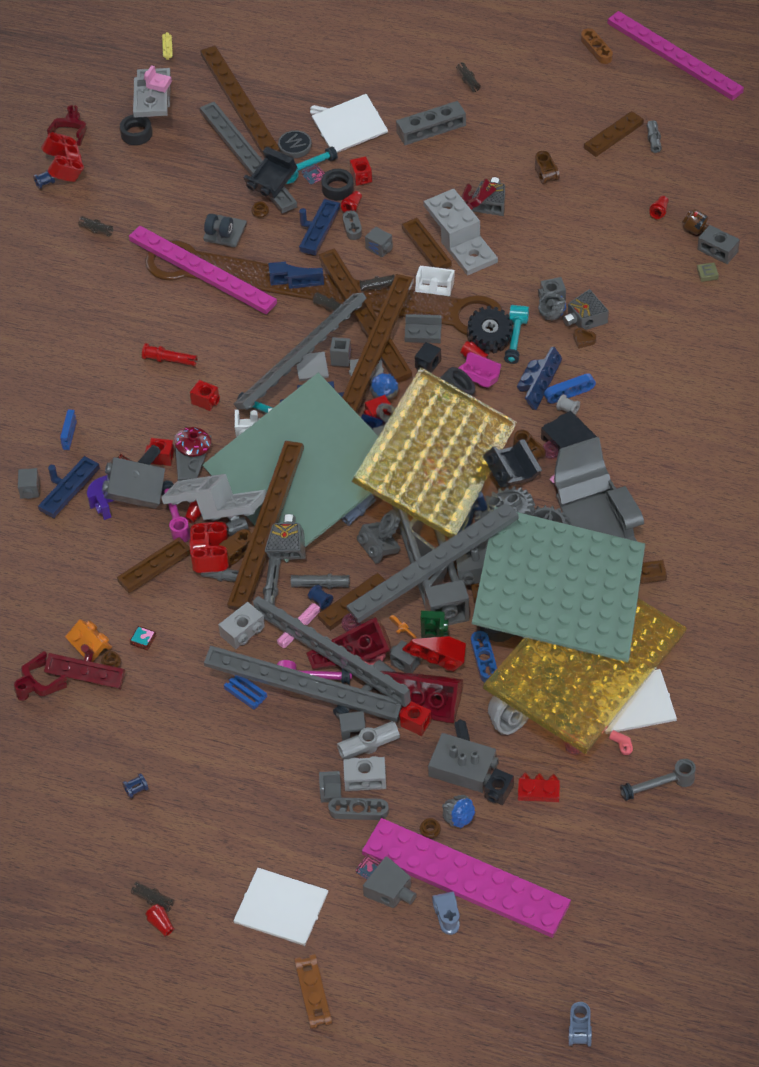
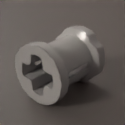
[556,394,580,415]

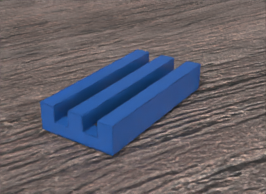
[60,409,77,450]
[224,675,267,710]

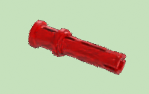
[142,343,198,367]

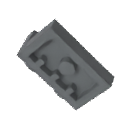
[404,314,442,343]
[357,522,401,564]

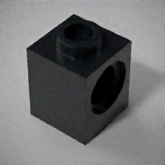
[415,342,442,375]
[484,768,514,805]

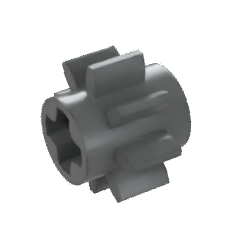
[225,515,249,538]

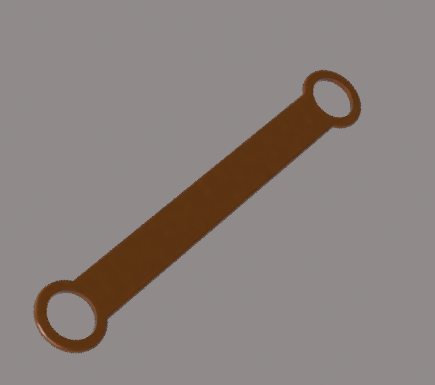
[146,240,502,335]

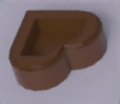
[573,328,596,349]

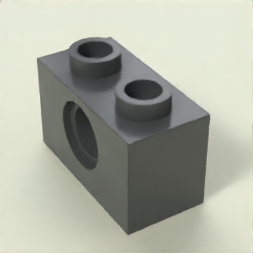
[697,225,740,264]

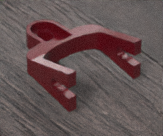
[47,105,87,146]
[461,178,497,210]
[14,651,67,701]

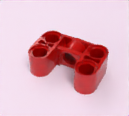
[41,132,84,182]
[189,522,229,573]

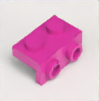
[459,352,501,387]

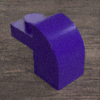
[87,475,114,520]

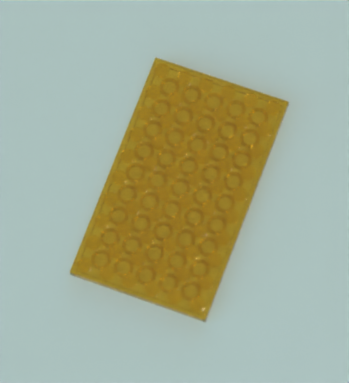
[352,367,517,538]
[483,598,687,754]

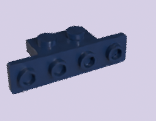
[517,347,562,410]

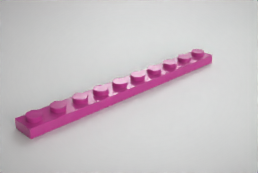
[607,11,744,101]
[129,226,277,314]

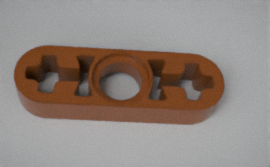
[581,28,613,64]

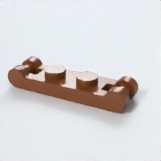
[294,954,332,1029]

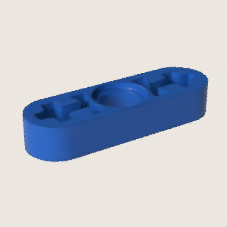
[544,374,596,404]
[471,631,498,683]

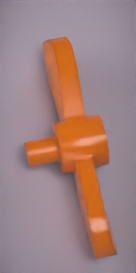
[389,615,417,639]

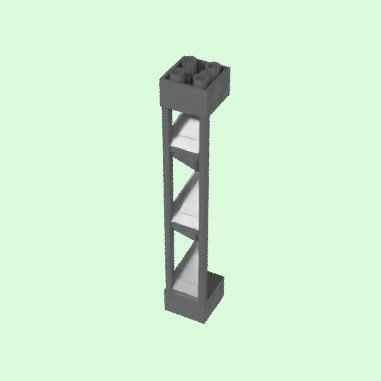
[373,421,469,625]

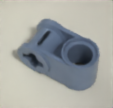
[432,891,460,935]
[569,1002,592,1047]

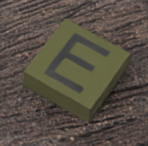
[697,262,719,282]

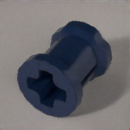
[33,169,55,189]
[308,584,334,610]
[122,773,149,799]

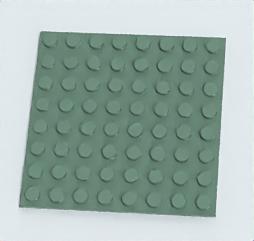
[203,372,406,562]
[471,507,645,662]

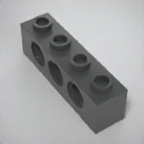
[396,101,466,146]

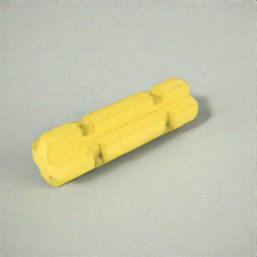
[162,32,173,60]

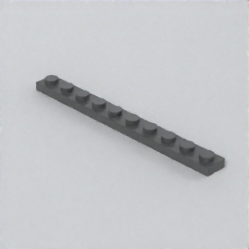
[200,101,297,214]
[233,292,366,410]
[347,502,519,623]
[253,596,411,707]
[204,645,402,722]

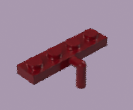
[44,644,126,690]

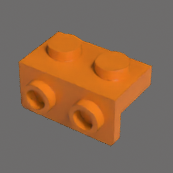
[65,619,112,662]

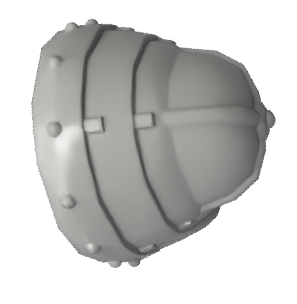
[488,686,545,735]

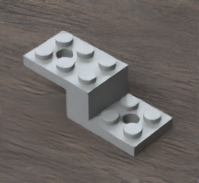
[133,68,171,117]
[424,189,498,276]
[161,474,267,521]

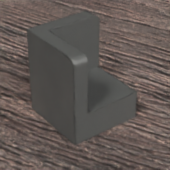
[339,711,366,741]
[319,771,341,803]

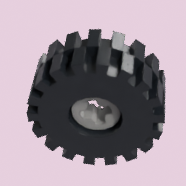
[467,306,513,354]

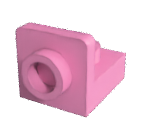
[144,65,172,93]

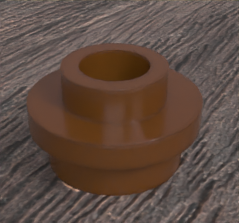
[251,201,269,217]
[101,651,121,668]
[420,818,441,839]

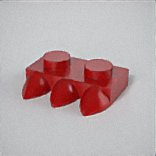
[518,772,560,802]

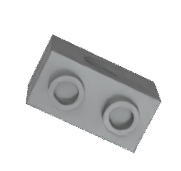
[218,602,265,649]
[343,756,386,791]

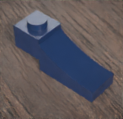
[268,261,324,289]

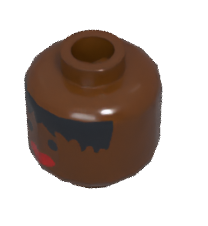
[682,209,709,235]

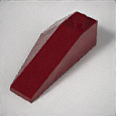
[306,617,390,670]
[378,671,463,723]

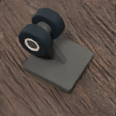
[203,213,247,247]

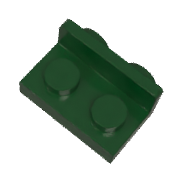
[420,610,449,638]

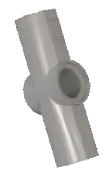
[337,721,400,759]

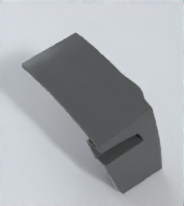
[554,437,644,541]

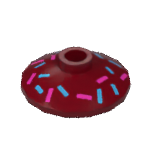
[174,427,211,457]

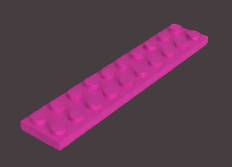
[362,818,571,938]

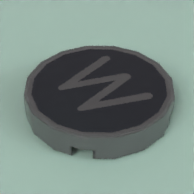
[278,130,312,158]

